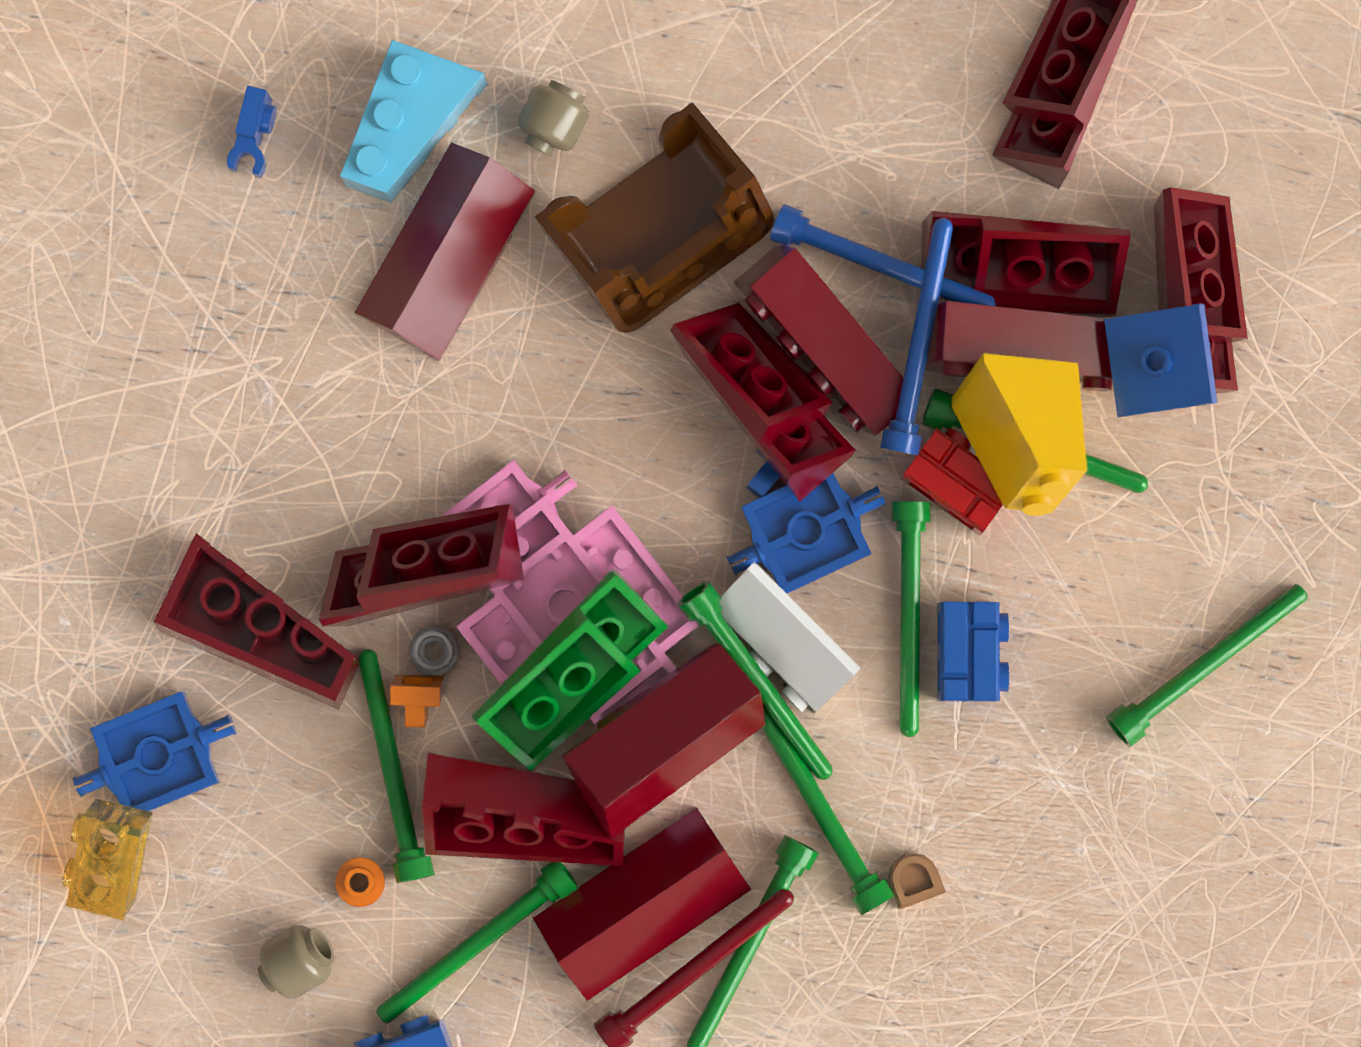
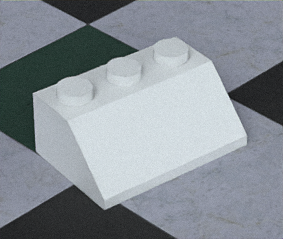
[719,562,861,712]

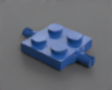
[726,473,886,594]
[73,691,237,820]

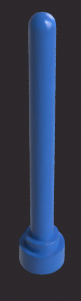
[770,204,996,306]
[880,218,953,455]

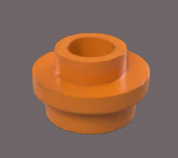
[335,857,385,907]

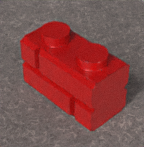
[900,428,1003,536]

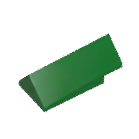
[472,569,668,771]

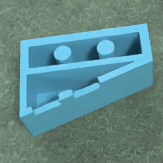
[340,40,487,203]

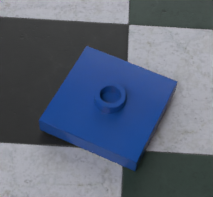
[1104,304,1217,417]

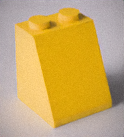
[951,353,1087,516]

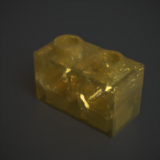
[62,798,153,920]

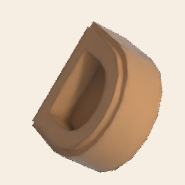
[889,853,946,910]

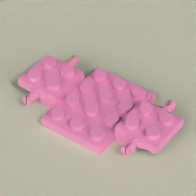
[442,460,699,726]

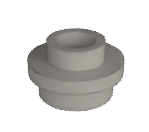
[409,627,459,676]

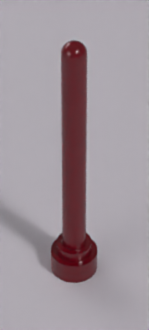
[593,889,794,1047]

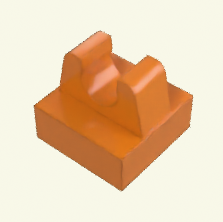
[390,674,444,728]

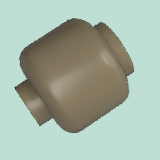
[518,79,589,156]
[258,925,334,998]

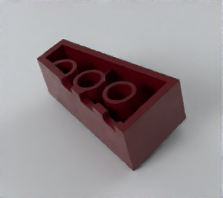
[734,244,903,436]
[925,301,1113,392]
[154,533,359,710]
[422,753,626,866]

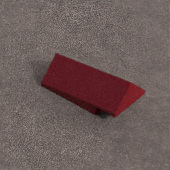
[992,0,1138,189]
[355,142,536,361]
[1154,187,1248,394]
[921,211,1131,314]
[670,303,856,502]
[319,503,524,627]
[560,642,765,839]
[533,808,752,1001]

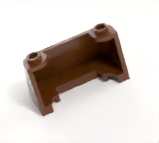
[534,102,774,333]

